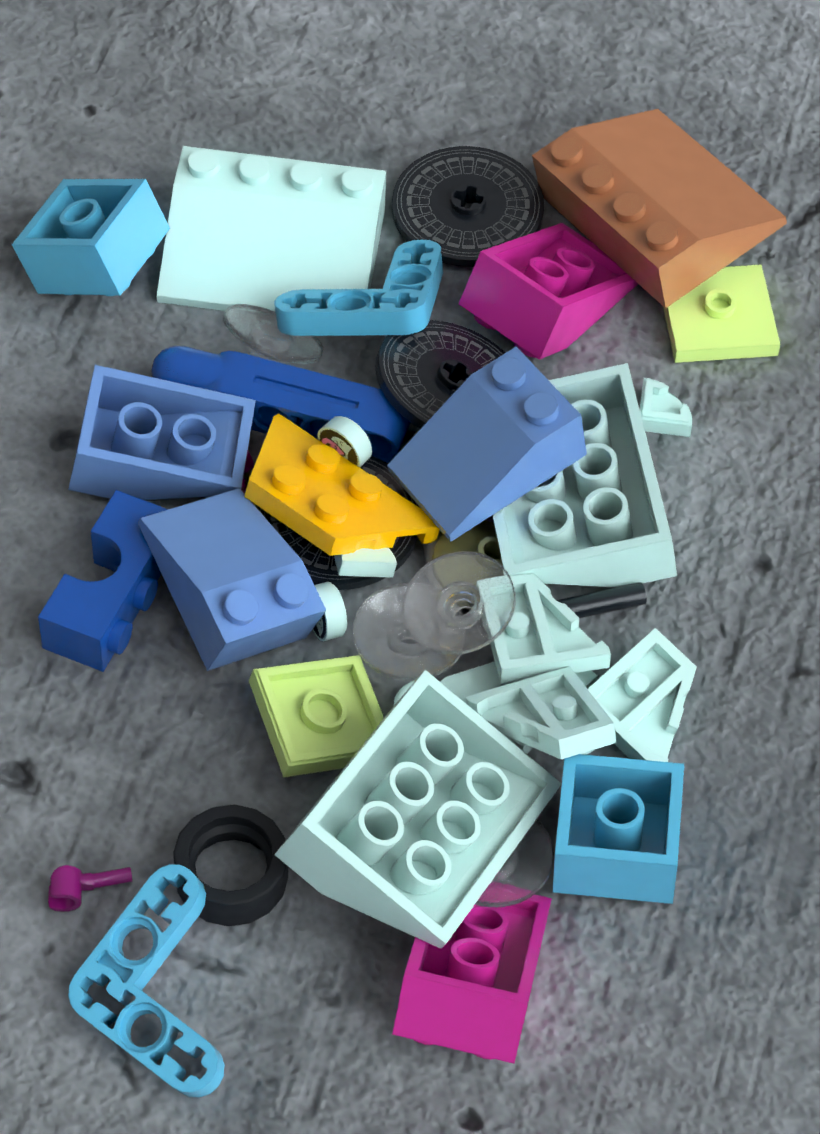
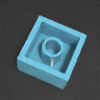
[12,179,170,296]
[553,754,684,904]

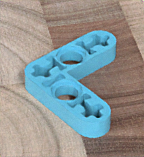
[274,239,443,336]
[68,864,225,1097]

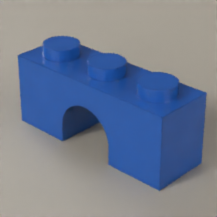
[38,490,168,672]

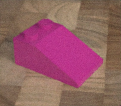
[458,223,638,360]
[392,884,552,1064]

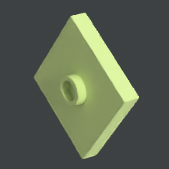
[663,265,780,363]
[249,655,384,777]

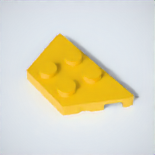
[244,413,440,556]

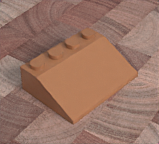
[532,109,787,308]

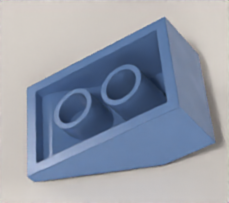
[387,347,587,542]
[68,365,256,500]
[138,488,326,671]

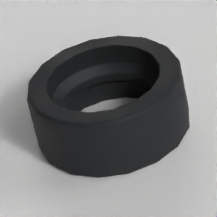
[173,804,288,926]

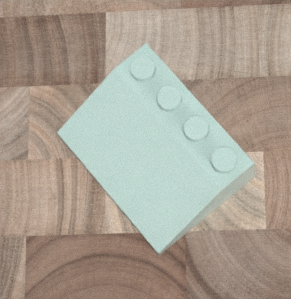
[157,146,386,317]
[493,363,677,587]
[274,670,562,949]

